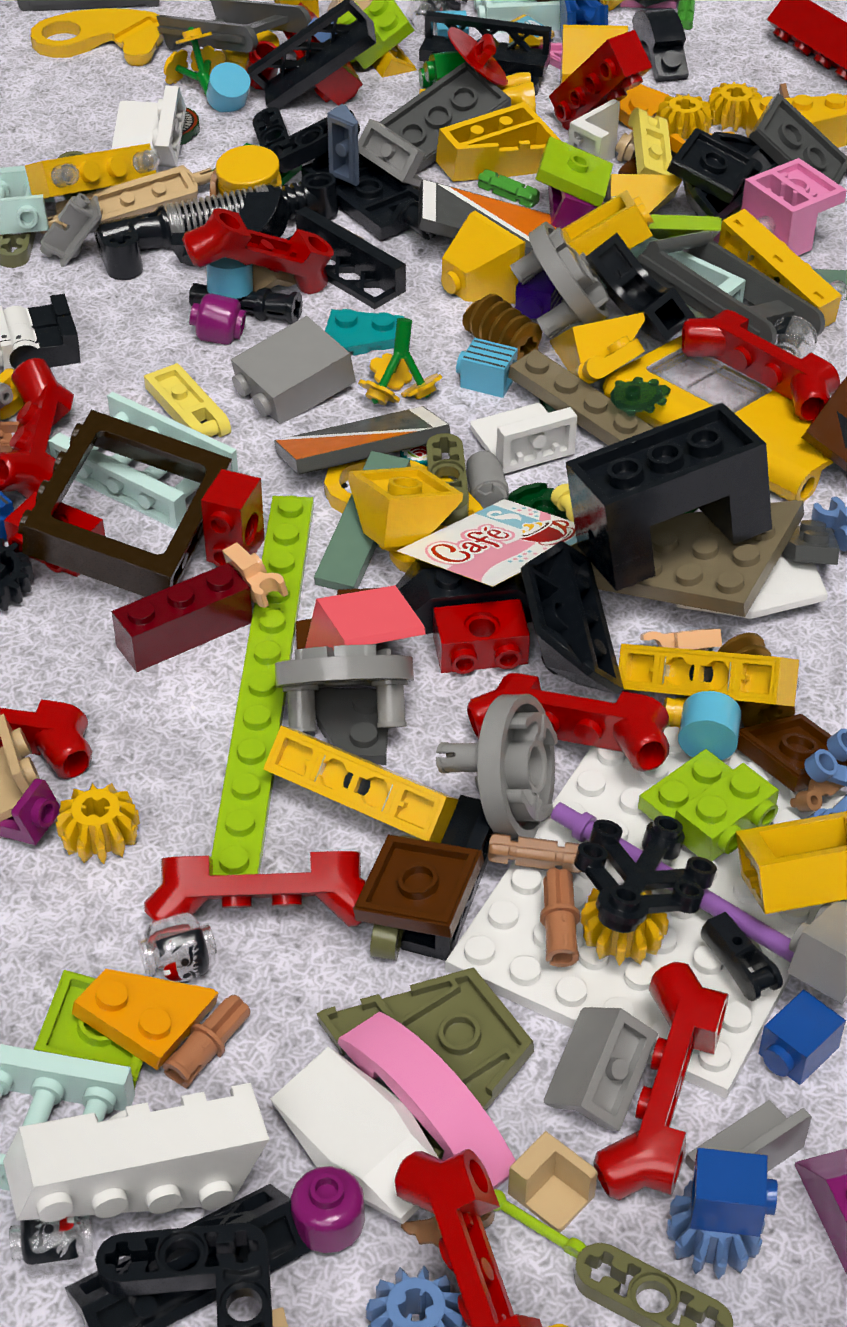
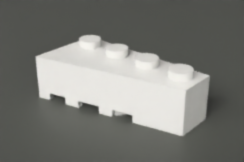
[3,1083,270,1222]

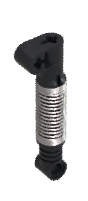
[94,172,338,280]

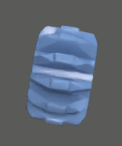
[666,1180,765,1279]
[366,1265,466,1327]

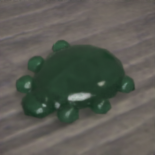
[610,377,671,417]

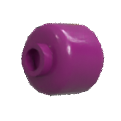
[189,293,246,345]
[290,1166,365,1254]

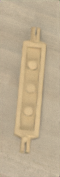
[40,165,213,234]

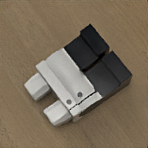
[0,293,81,371]

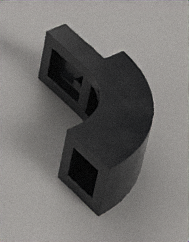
[632,8,689,82]
[171,191,291,267]
[585,233,696,342]

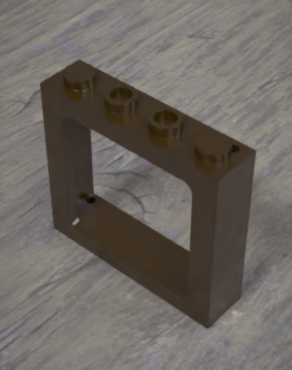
[18,409,232,597]

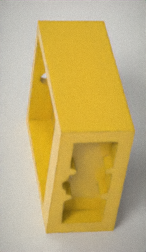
[562,190,654,256]
[736,811,847,914]

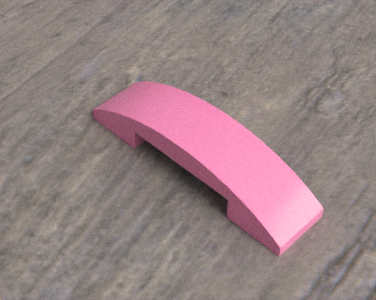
[338,1012,516,1189]

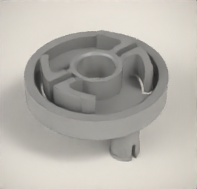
[510,222,610,339]
[275,644,414,732]
[436,694,558,840]

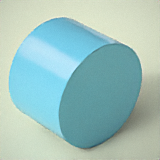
[206,62,250,112]
[206,257,253,299]
[678,691,741,760]

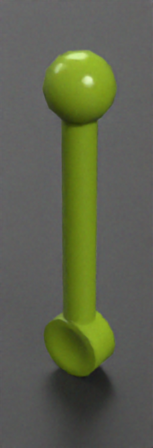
[494,1189,587,1259]

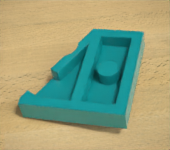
[325,309,405,356]

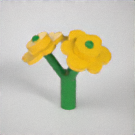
[164,27,226,98]
[358,318,442,406]

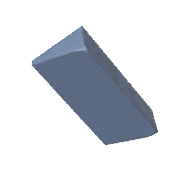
[327,104,359,186]

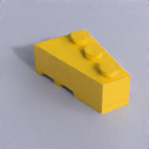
[745,93,847,148]
[436,102,561,182]

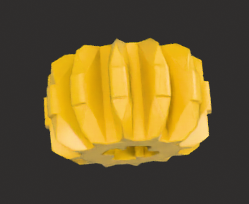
[707,82,762,132]
[656,94,712,139]
[56,782,140,864]
[581,888,669,966]

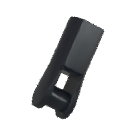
[700,911,783,1001]

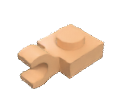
[222,542,288,608]
[640,628,722,651]

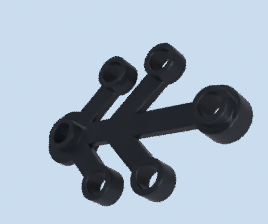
[574,816,717,933]

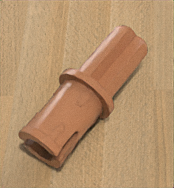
[540,867,580,967]
[162,995,250,1088]

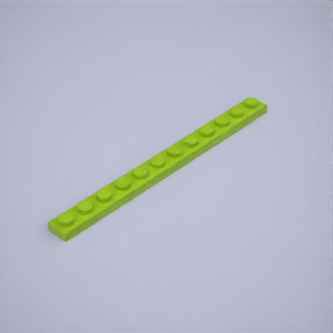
[211,495,314,875]

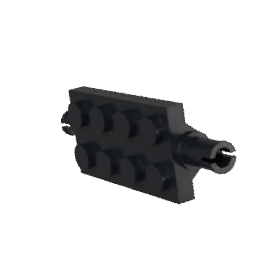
[301,152,437,240]

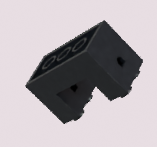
[565,402,772,591]

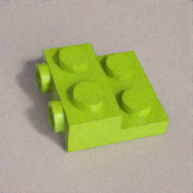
[337,0,415,70]
[638,749,779,861]

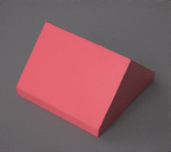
[305,585,426,650]

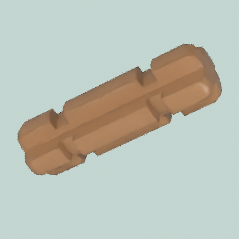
[488,833,582,873]

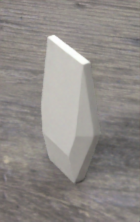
[676,555,828,619]
[270,1047,438,1224]

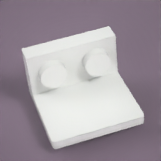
[112,85,186,167]
[568,99,620,161]
[470,403,577,474]

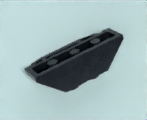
[682,132,780,221]
[521,541,624,694]
[396,559,533,634]

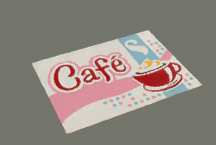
[397,499,577,587]

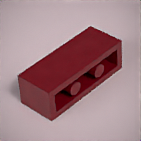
[111,562,252,672]

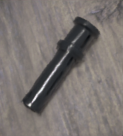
[189,283,303,325]

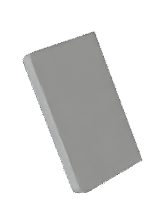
[358,119,426,187]
[544,1007,658,1131]
[685,1100,812,1172]

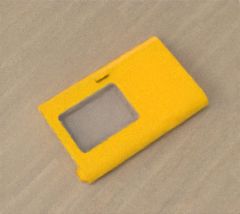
[603,335,834,502]

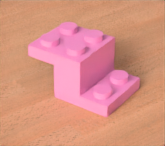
[713,158,847,256]

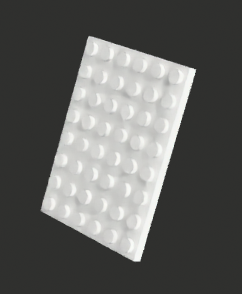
[445,725,847,1099]

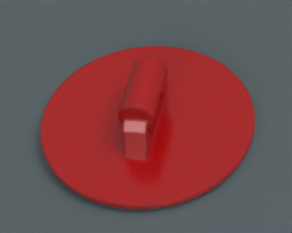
[447,27,508,87]

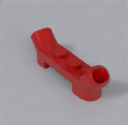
[182,208,334,294]
[682,309,840,422]
[0,358,74,498]
[467,673,669,772]
[0,699,92,779]
[144,851,366,933]
[593,962,729,1200]
[394,1149,542,1327]

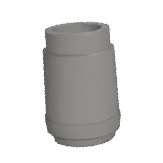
[466,451,509,509]

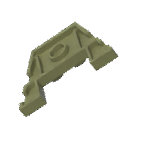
[317,967,534,1159]

